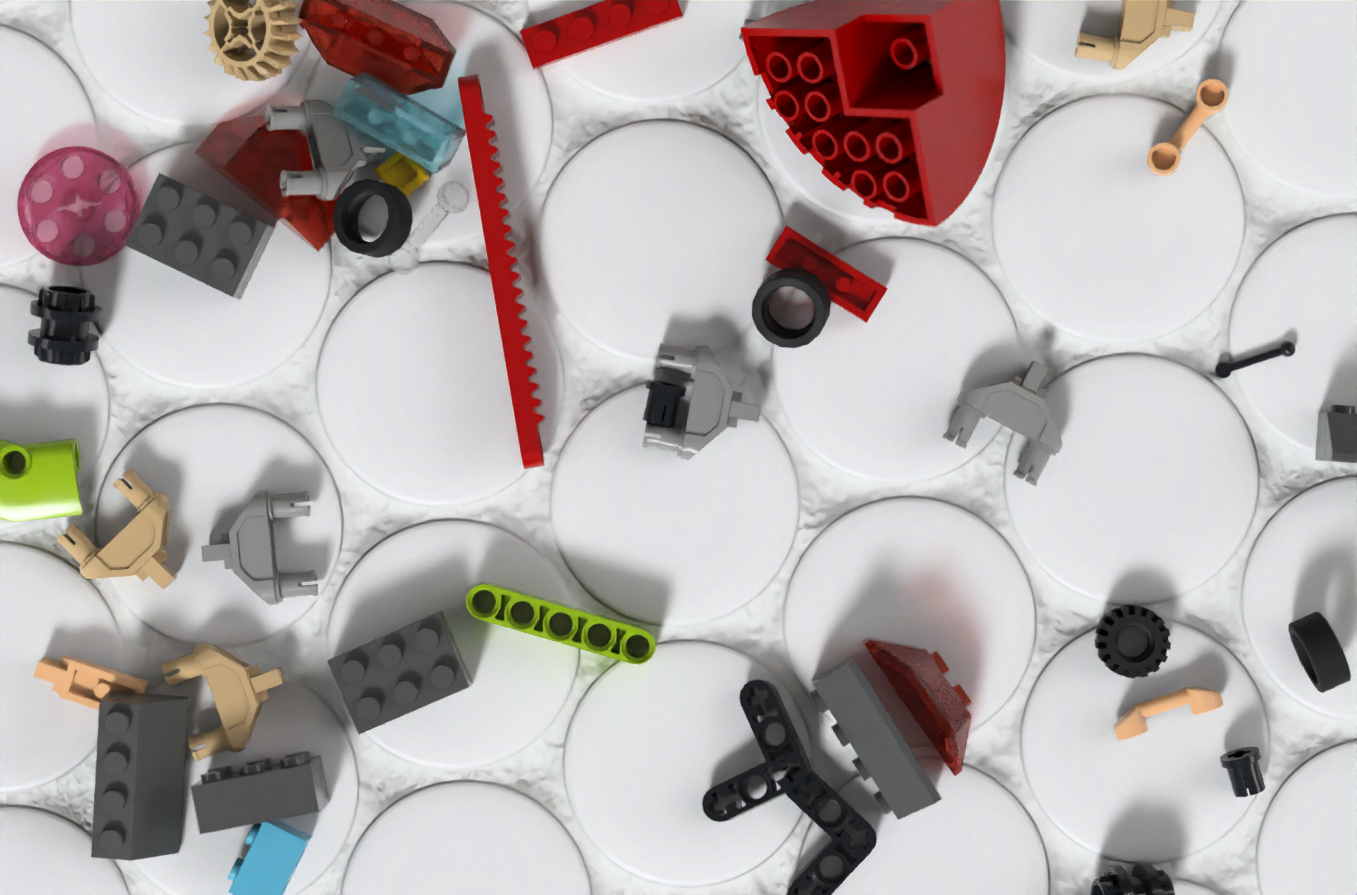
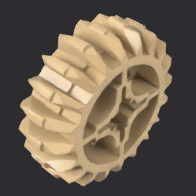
[203,0,303,81]

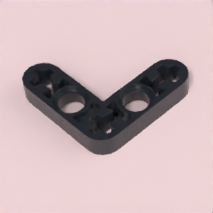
[702,680,812,822]
[783,765,877,895]

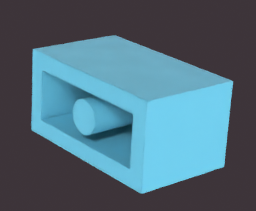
[228,820,312,895]

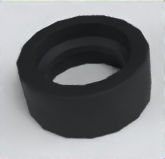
[333,179,413,258]
[752,268,831,348]
[1288,612,1351,693]

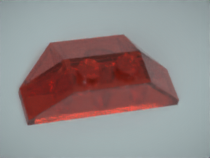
[298,0,457,97]
[194,115,341,252]
[862,637,972,776]

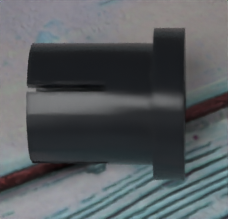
[643,379,686,427]
[1220,747,1265,797]

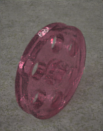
[17,146,140,266]

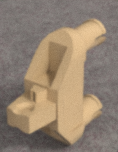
[1075,0,1195,70]
[56,468,178,589]
[161,642,286,762]

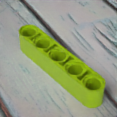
[466,582,656,665]

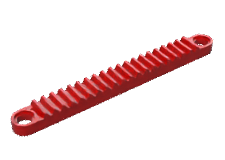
[458,74,546,469]

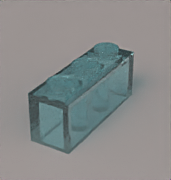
[333,72,466,173]

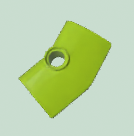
[0,438,84,522]

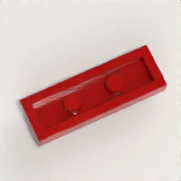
[765,226,888,323]

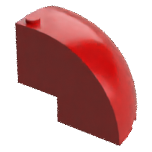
[740,0,1006,227]

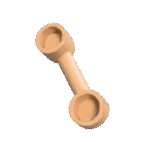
[1147,79,1229,176]
[1114,687,1224,740]

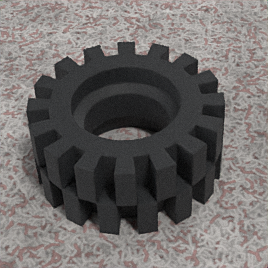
[1095,605,1171,678]

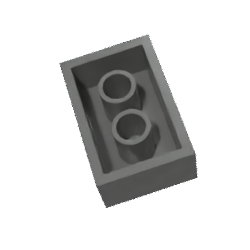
[125,173,275,300]
[327,611,473,734]
[191,751,329,834]

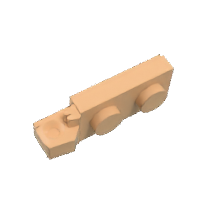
[34,656,149,710]

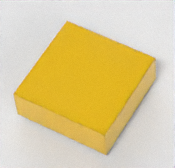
[374,146,430,197]

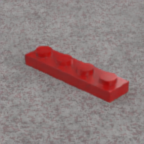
[520,0,683,70]

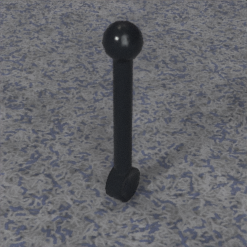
[1215,341,1296,378]

